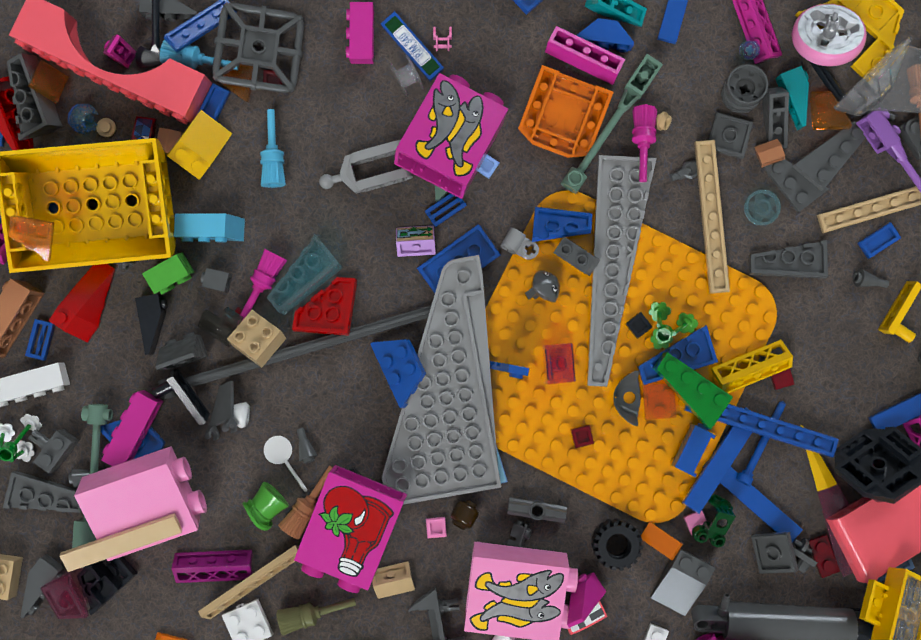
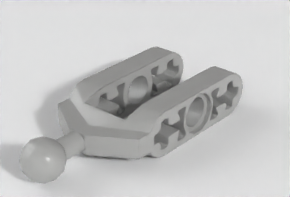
[319,140,413,194]

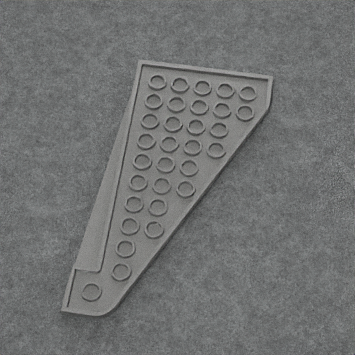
[382,255,501,505]

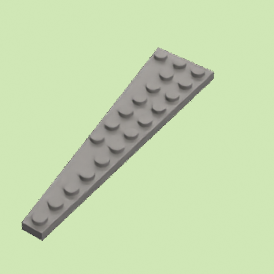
[587,155,657,387]

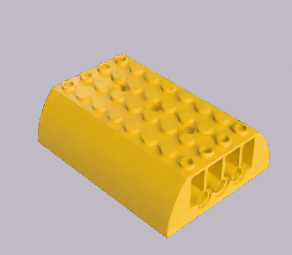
[0,138,176,273]

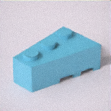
[174,213,245,243]

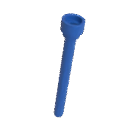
[736,401,786,486]

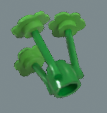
[649,302,698,350]

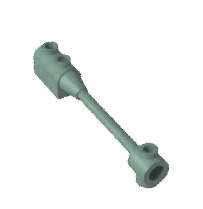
[561,54,663,194]
[72,404,113,548]

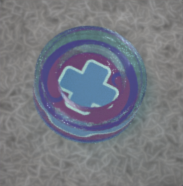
[739,40,760,60]

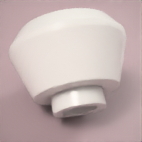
[234,402,250,428]

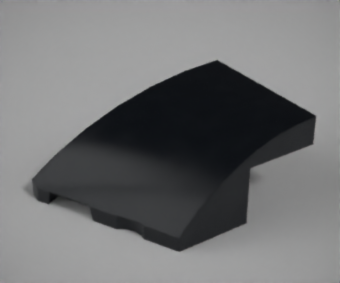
[77,556,138,615]

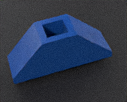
[577,18,634,53]

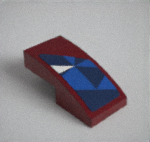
[131,116,156,140]

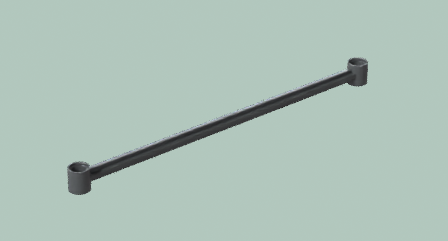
[157,305,432,400]

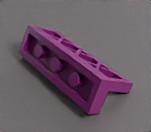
[171,550,253,583]

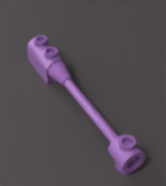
[856,107,921,193]

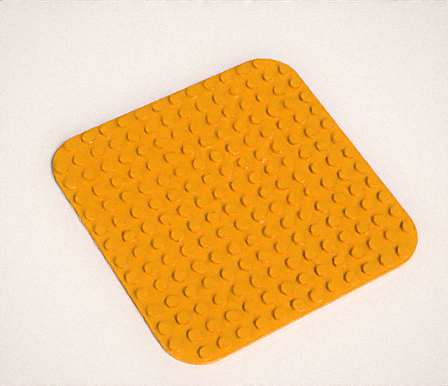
[485,191,777,523]

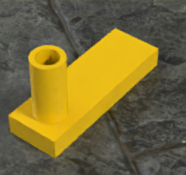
[878,281,921,343]

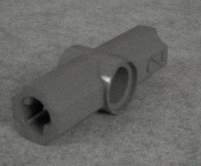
[507,497,567,523]

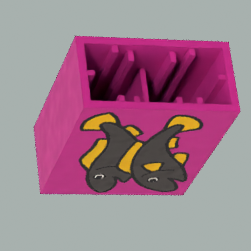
[394,73,508,199]

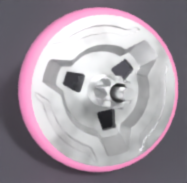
[792,4,867,66]

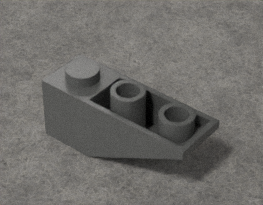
[139,0,198,22]
[20,554,65,618]

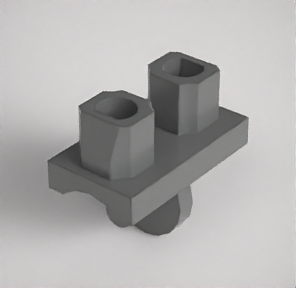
[793,538,818,573]

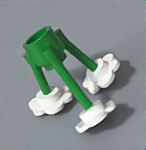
[0,414,42,462]

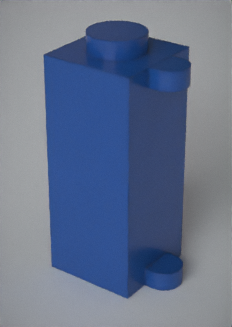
[671,423,716,477]

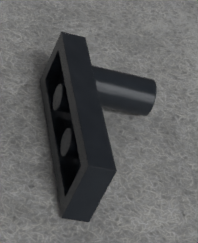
[151,368,210,426]

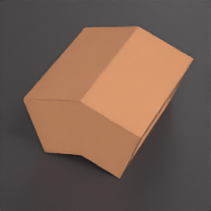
[157,128,181,155]
[754,139,785,168]

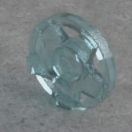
[744,190,781,226]

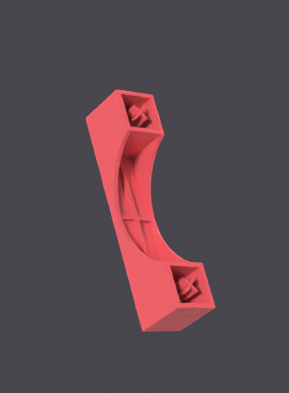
[9,0,212,125]

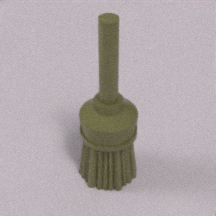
[276,598,356,636]

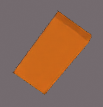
[641,522,683,561]

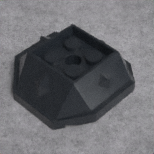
[834,426,921,504]

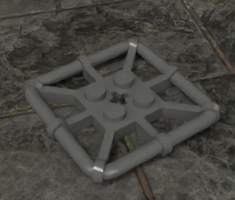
[212,2,304,93]

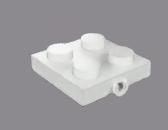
[222,599,274,640]

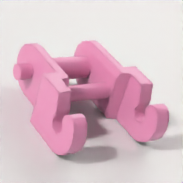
[433,27,452,51]

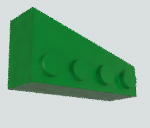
[653,352,733,430]

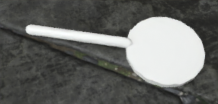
[264,436,307,492]

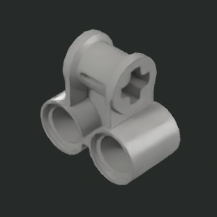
[500,227,539,260]

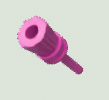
[632,104,657,182]
[237,249,287,323]

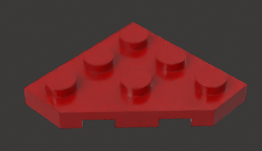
[292,277,357,336]

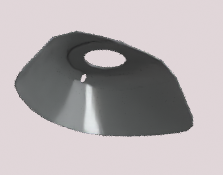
[613,371,641,426]

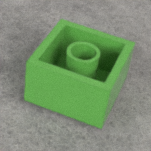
[142,252,194,295]

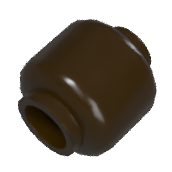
[450,500,479,530]

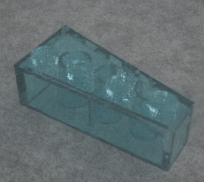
[267,234,343,316]

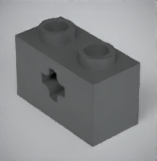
[553,237,600,276]

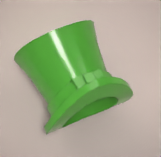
[242,482,289,531]

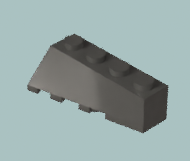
[7,53,63,140]

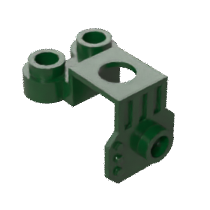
[692,494,736,547]

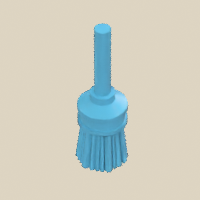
[160,40,239,70]
[260,109,286,188]

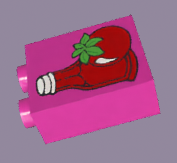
[294,465,407,593]

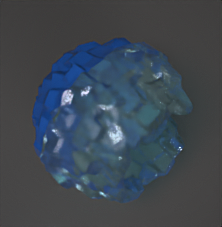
[68,104,98,134]

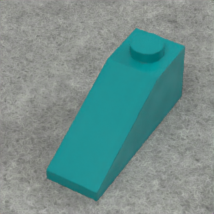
[585,0,647,27]
[775,66,809,131]

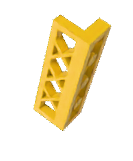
[711,340,793,393]

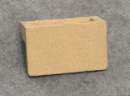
[372,561,415,599]

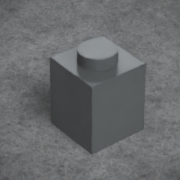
[201,268,233,293]

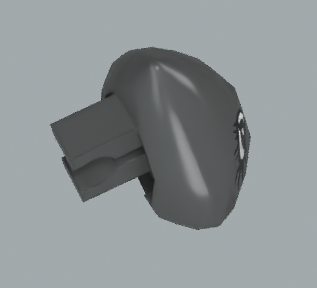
[525,270,560,302]

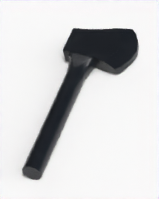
[135,0,163,68]

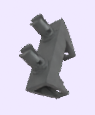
[408,586,465,640]

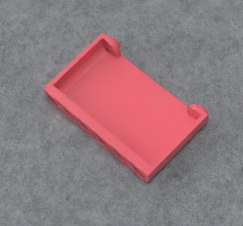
[826,485,921,584]

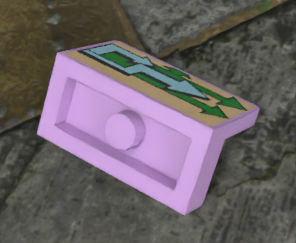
[396,226,436,257]

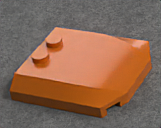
[518,65,614,158]

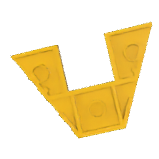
[795,0,904,92]

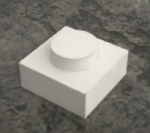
[644,623,669,640]

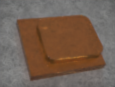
[28,59,69,103]
[642,383,676,420]

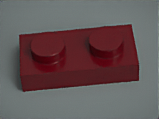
[809,534,841,578]

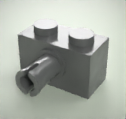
[28,429,80,474]

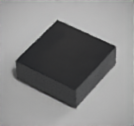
[625,312,652,339]

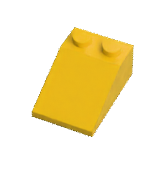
[166,110,232,180]

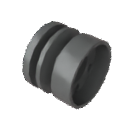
[721,64,768,114]

